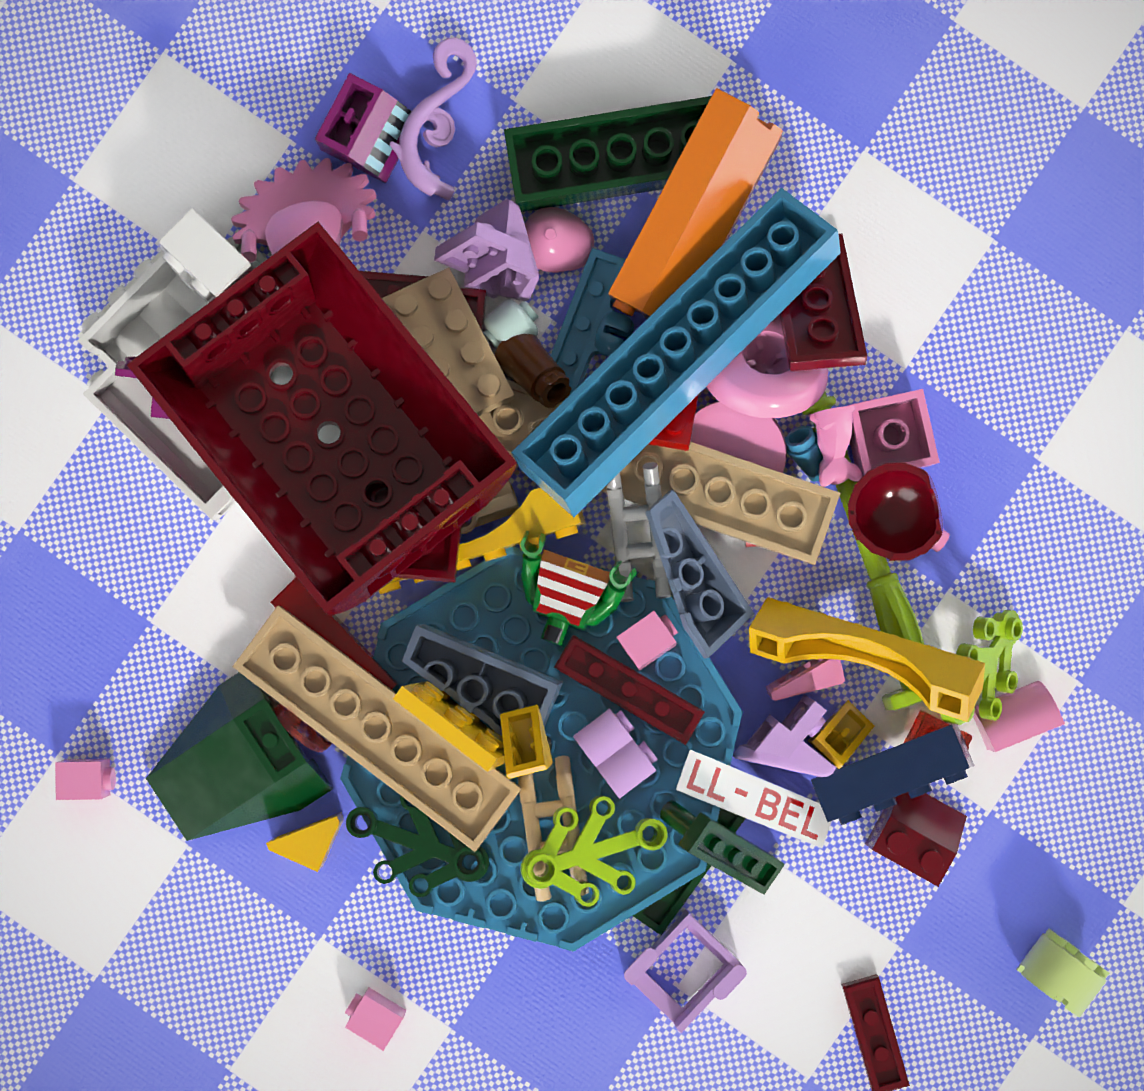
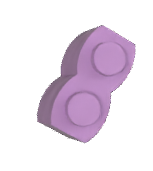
[573,708,658,799]

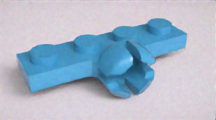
[550,248,634,394]

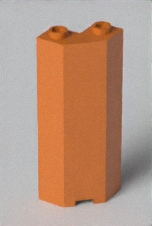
[608,88,783,320]

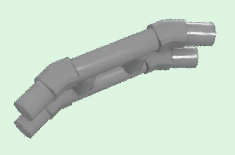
[607,462,671,602]

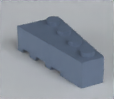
[402,624,563,736]

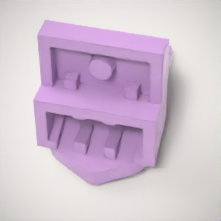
[434,199,539,301]
[733,695,836,777]

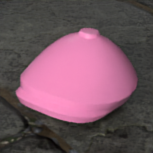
[525,207,594,273]

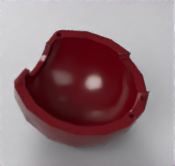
[848,463,943,561]

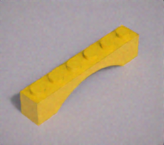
[379,488,586,595]
[749,597,985,722]

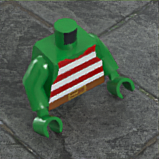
[520,531,637,646]

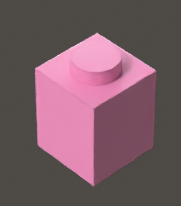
[617,611,678,671]
[55,758,116,800]
[345,987,407,1051]

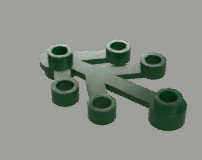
[346,796,489,897]

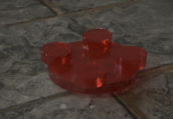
[274,703,332,753]

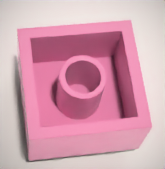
[848,389,940,476]

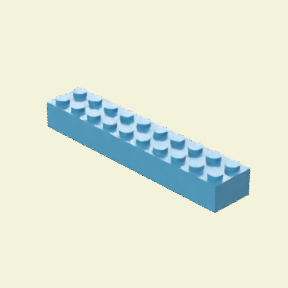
[511,187,841,517]

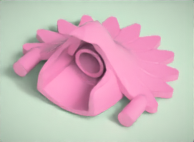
[231,158,377,263]

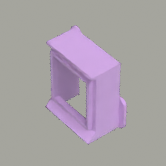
[624,909,747,1034]

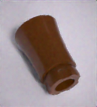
[494,334,572,408]

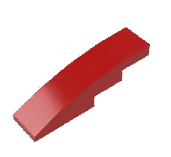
[270,577,398,689]

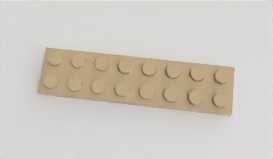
[232,605,522,852]

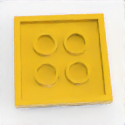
[393,681,505,772]

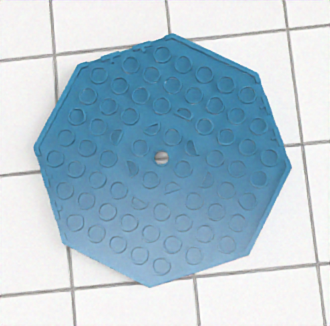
[340,547,743,952]

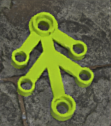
[940,609,1023,725]
[521,795,668,907]

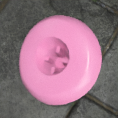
[706,314,828,418]

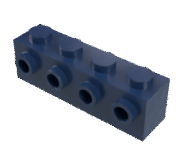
[811,724,975,825]

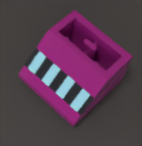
[315,73,411,183]

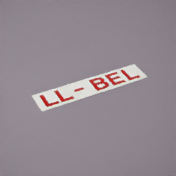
[676,750,832,849]

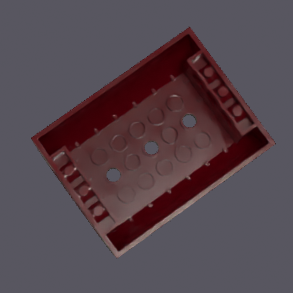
[126,221,517,615]

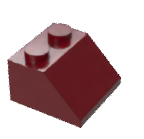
[865,792,967,887]

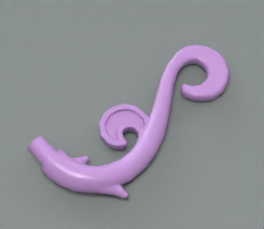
[390,37,477,201]

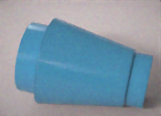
[785,426,823,482]

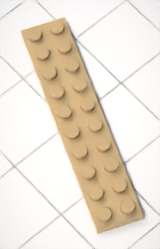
[479,379,841,566]

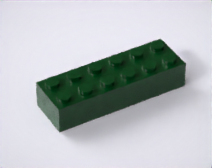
[504,96,712,212]

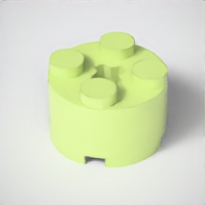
[1016,928,1110,1018]

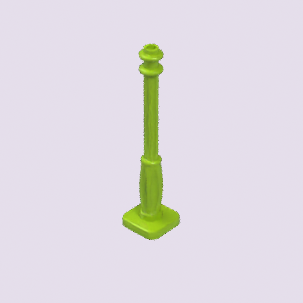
[802,391,925,710]

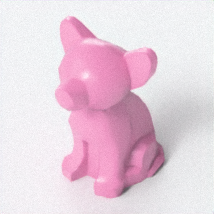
[809,405,863,487]

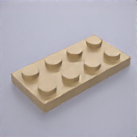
[382,267,515,416]

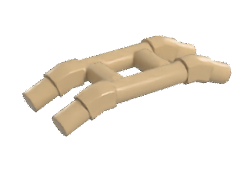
[518,756,589,902]

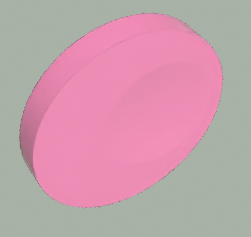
[690,401,787,473]

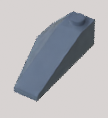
[645,490,755,659]

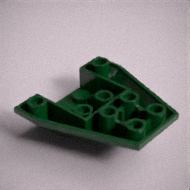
[146,672,333,841]

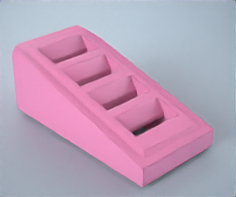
[766,659,845,701]

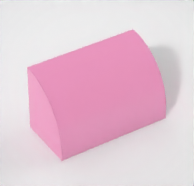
[973,680,1065,752]

